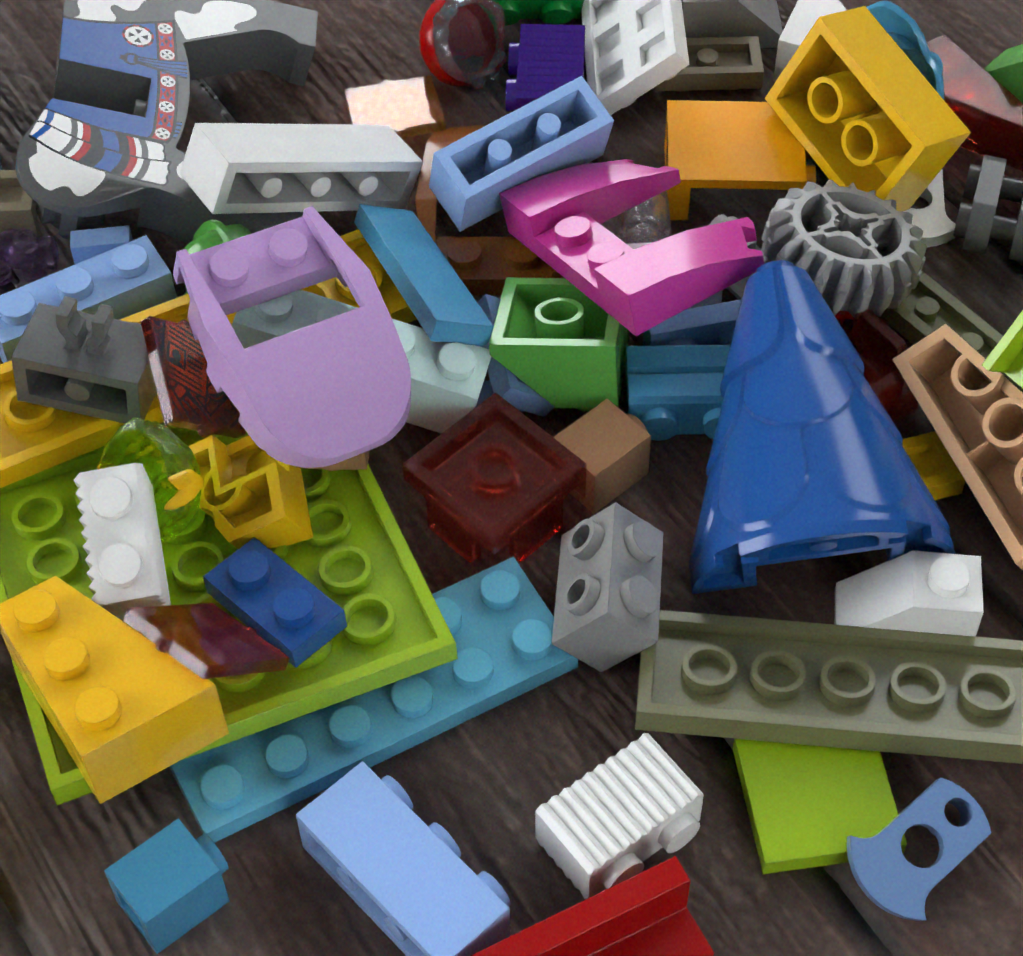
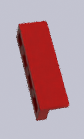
[471,856,714,956]

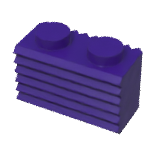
[506,24,585,112]

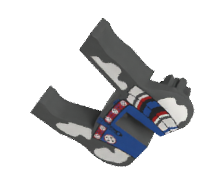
[16,0,318,244]

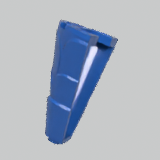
[689,260,955,594]

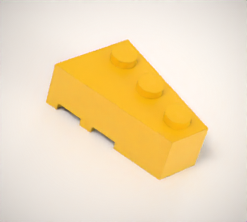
[0,576,229,804]

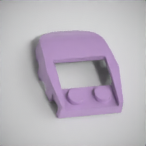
[173,206,411,468]

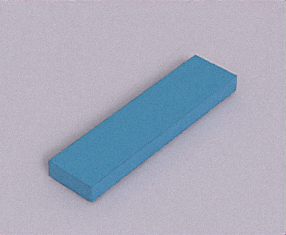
[354,204,494,346]

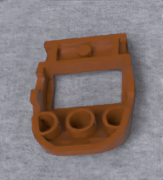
[414,125,564,295]

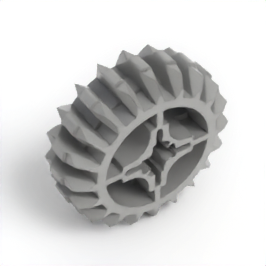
[761,179,927,319]

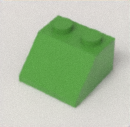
[489,277,629,412]

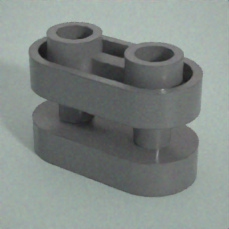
[953,155,1023,262]

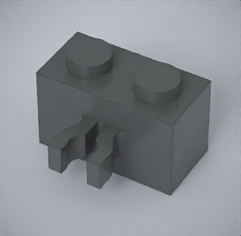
[11,296,165,427]

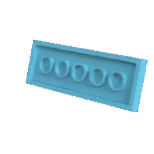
[169,557,578,843]

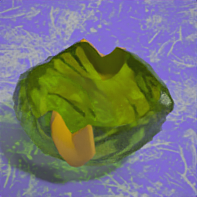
[98,417,204,544]

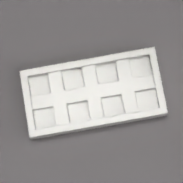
[582,0,690,115]

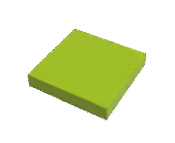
[733,739,907,874]

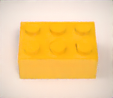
[764,6,971,211]

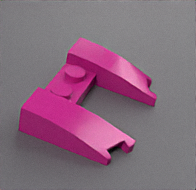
[499,159,764,336]

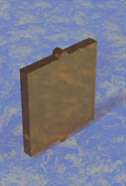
[344,75,446,140]

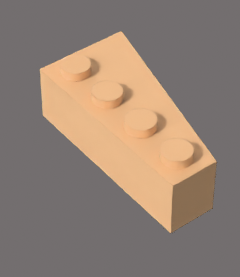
[892,324,1023,570]

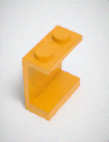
[664,100,816,220]

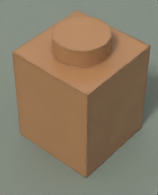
[551,399,651,514]

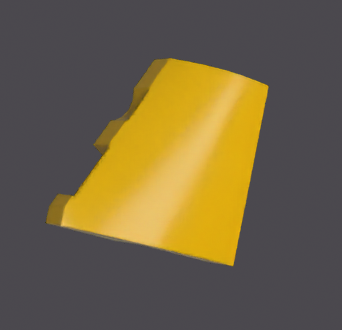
[164,435,313,549]

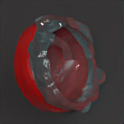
[419,0,507,89]

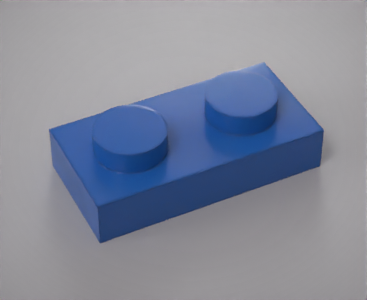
[203,537,347,668]

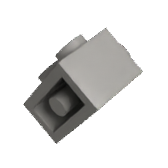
[552,502,663,672]

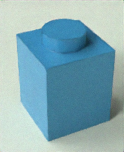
[104,818,229,954]

